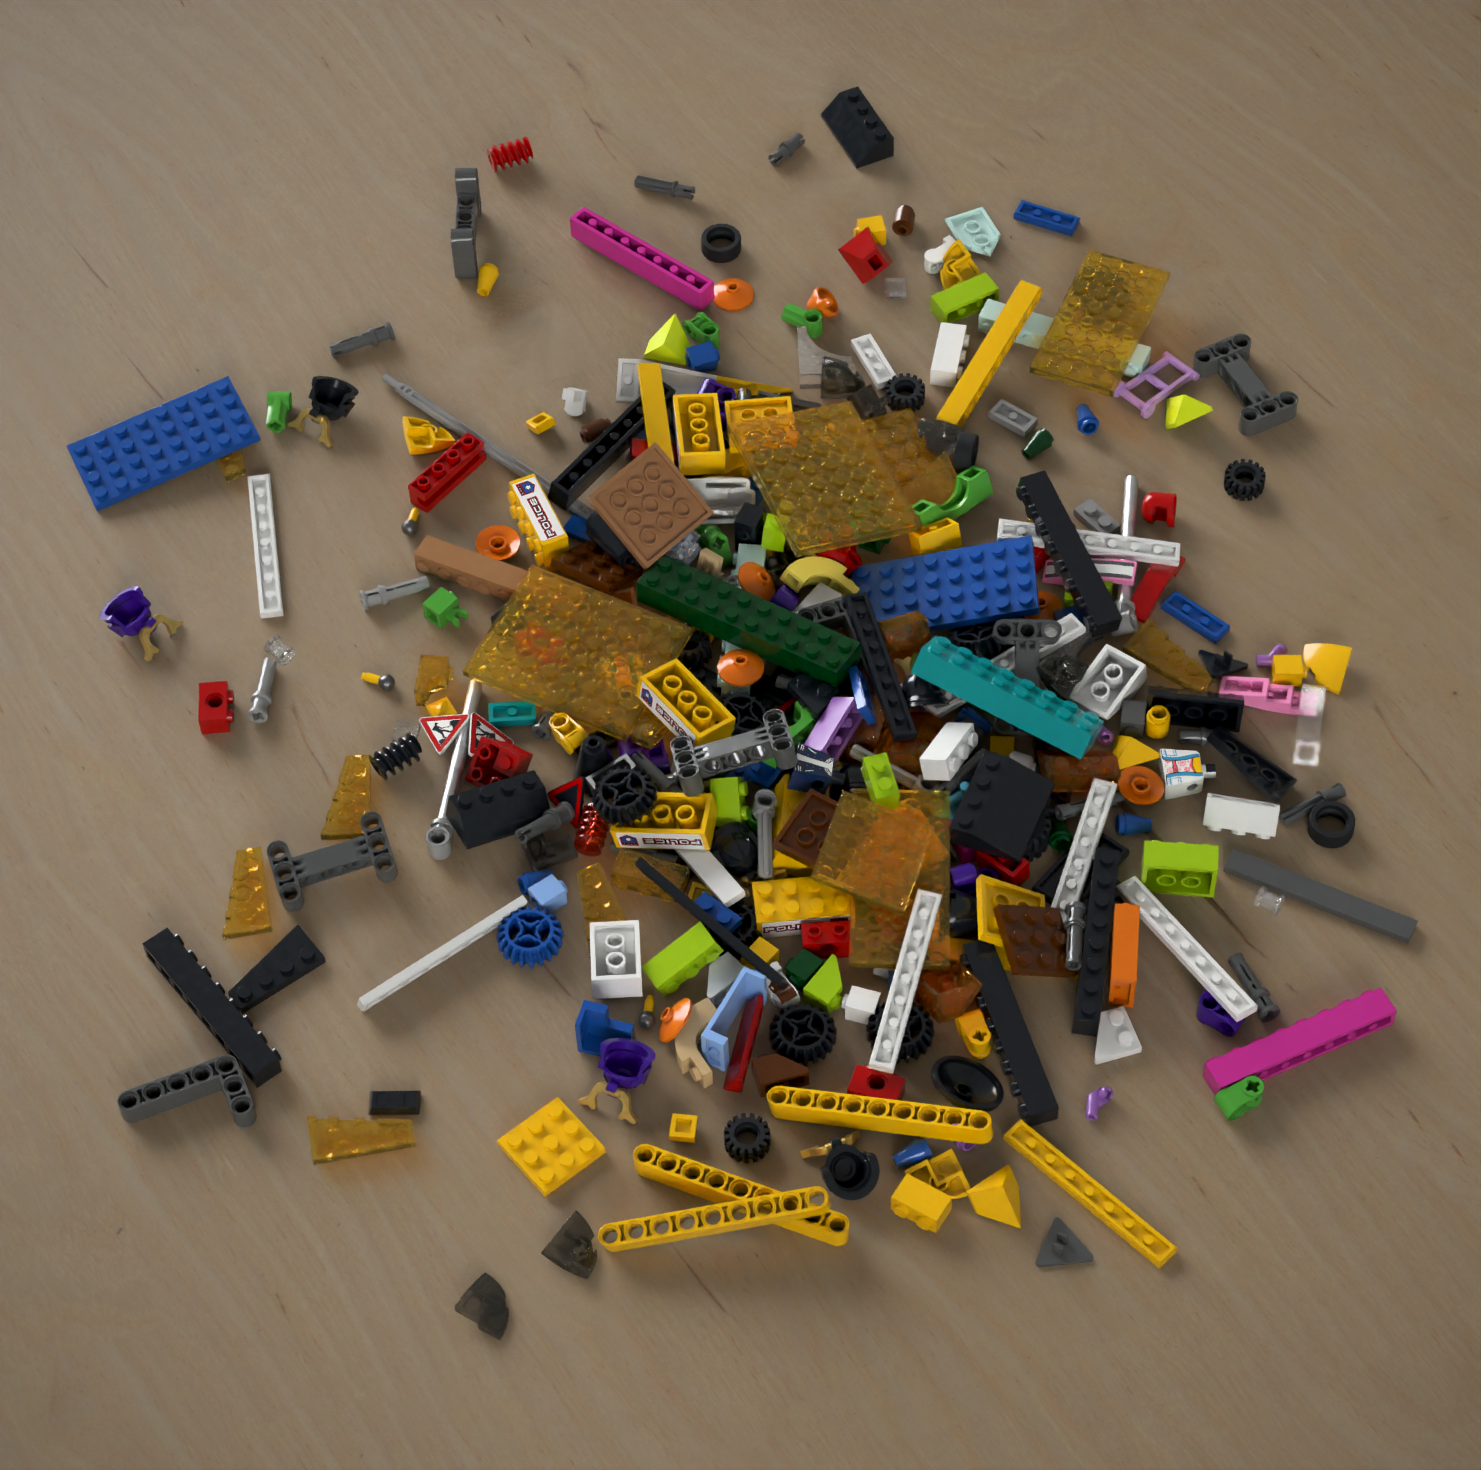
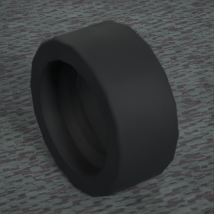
[701,224,741,263]
[952,432,979,474]
[1307,801,1355,849]

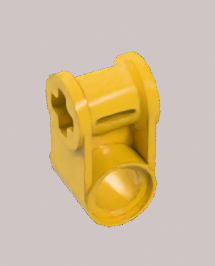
[549,712,588,755]
[954,1009,991,1059]

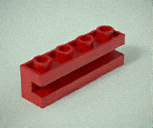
[408,432,486,513]

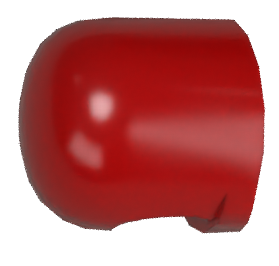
[1141,492,1177,528]

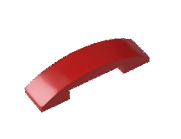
[1131,556,1186,624]

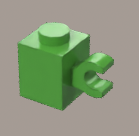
[422,587,468,629]

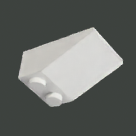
[1067,643,1148,720]
[590,920,643,999]

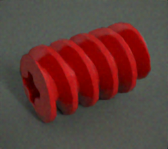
[487,137,533,172]

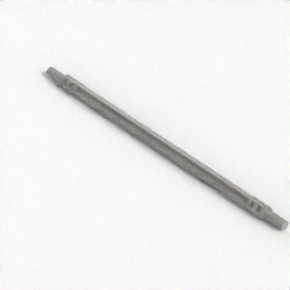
[382,373,594,520]

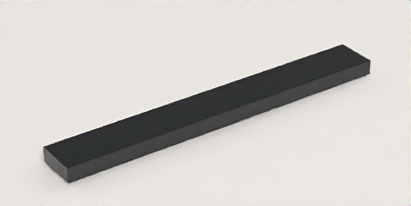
[844,592,918,742]
[635,857,789,990]

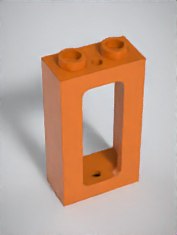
[1108,903,1140,1008]

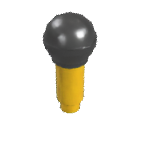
[402,508,419,536]
[765,549,781,572]
[361,672,395,691]
[638,995,656,1030]

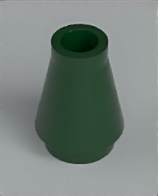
[1021,428,1054,460]
[1049,818,1073,852]

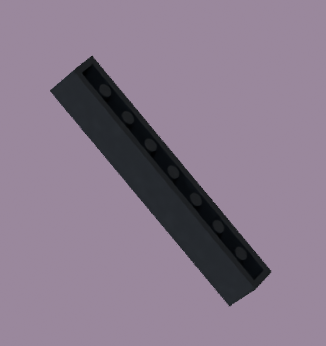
[548,381,676,511]
[1016,470,1122,638]
[1072,847,1120,1037]
[142,928,282,1088]
[959,940,1059,1127]

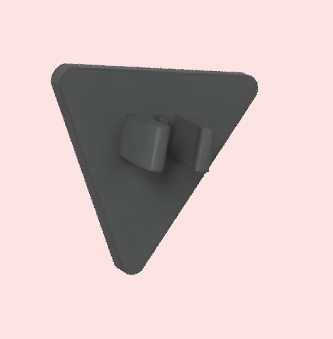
[1036,1217,1093,1267]

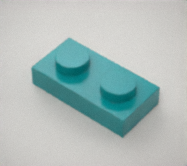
[488,700,537,727]

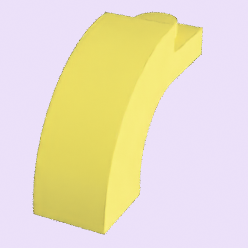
[779,556,860,596]

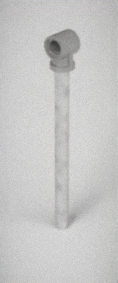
[1111,476,1138,637]
[426,679,483,860]

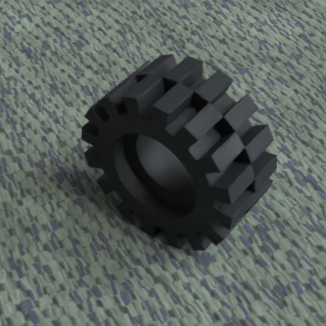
[885,373,925,414]
[1224,459,1266,501]
[668,630,712,670]
[724,1113,771,1164]

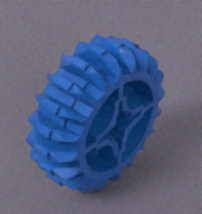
[496,905,564,968]

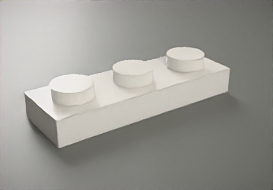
[851,333,898,390]

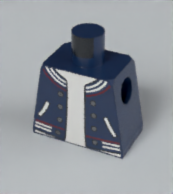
[787,743,846,795]

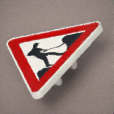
[468,712,514,757]
[419,714,470,755]

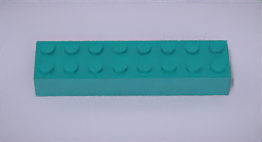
[911,636,1104,759]

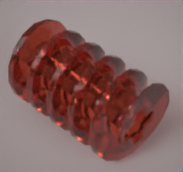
[574,803,610,856]

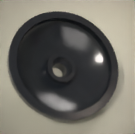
[931,1055,1004,1112]

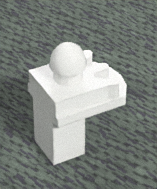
[562,387,588,416]

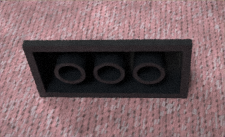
[821,86,894,169]
[1145,686,1244,732]
[446,770,550,849]

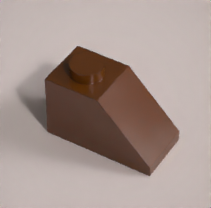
[751,1053,809,1098]

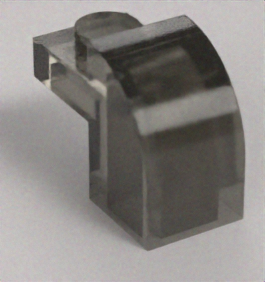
[846,384,891,425]

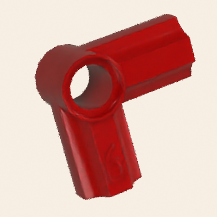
[815,534,862,577]

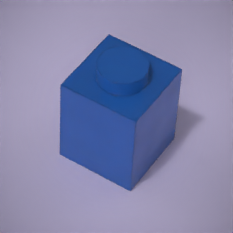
[685,341,720,373]

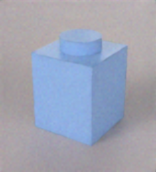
[528,874,568,914]

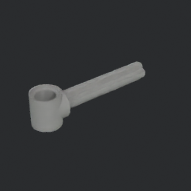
[849,744,939,805]
[752,789,776,879]

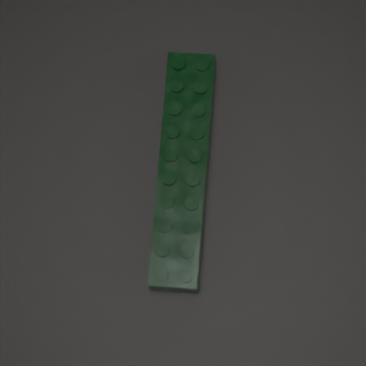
[636,554,861,689]

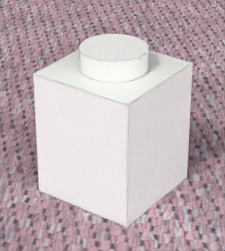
[841,985,881,1025]

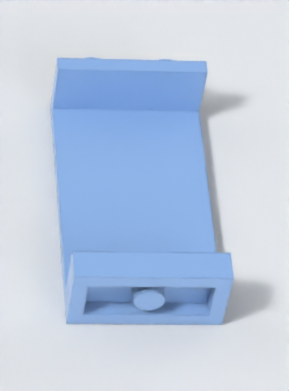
[701,966,767,1072]

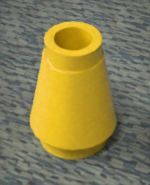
[477,263,499,296]

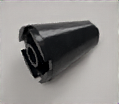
[585,511,636,566]
[573,735,614,798]
[940,888,978,937]

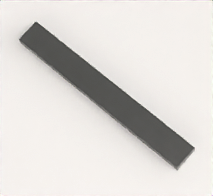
[1223,849,1418,944]

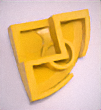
[940,239,982,290]
[402,416,455,455]
[1303,643,1352,694]
[905,1148,972,1199]

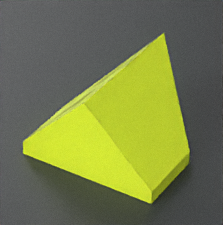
[644,313,691,365]
[1165,394,1213,429]

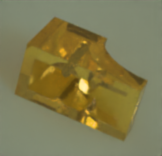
[414,655,454,706]

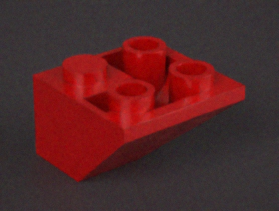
[838,227,893,284]
[465,736,533,787]

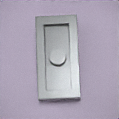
[988,399,1038,438]
[1073,498,1121,534]

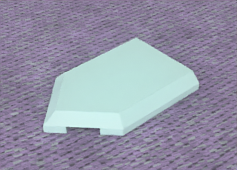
[945,207,1001,257]

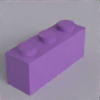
[804,697,863,767]

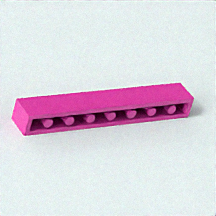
[570,206,715,311]
[1203,987,1397,1095]

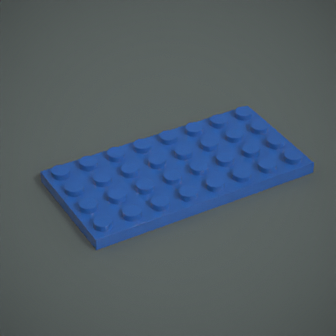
[67,376,261,511]
[852,536,1040,640]

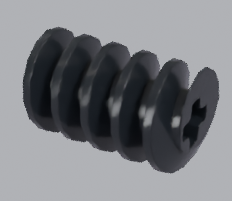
[369,732,422,780]

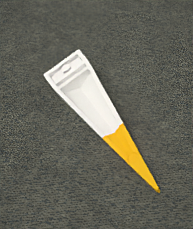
[616,358,793,403]

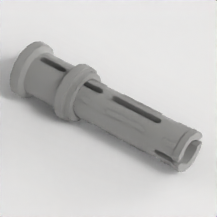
[359,575,430,610]
[247,658,277,723]

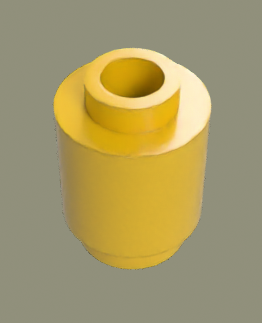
[1145,705,1170,739]

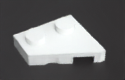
[1094,1006,1142,1065]

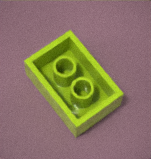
[1140,840,1219,898]

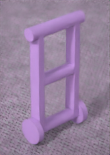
[1111,351,1200,419]

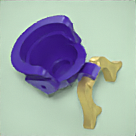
[99,586,183,662]
[578,1038,656,1124]

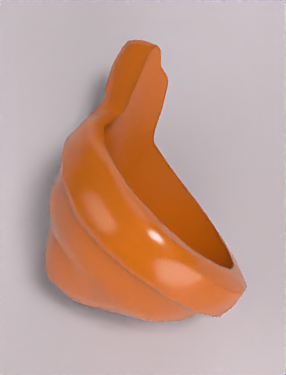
[806,287,839,319]

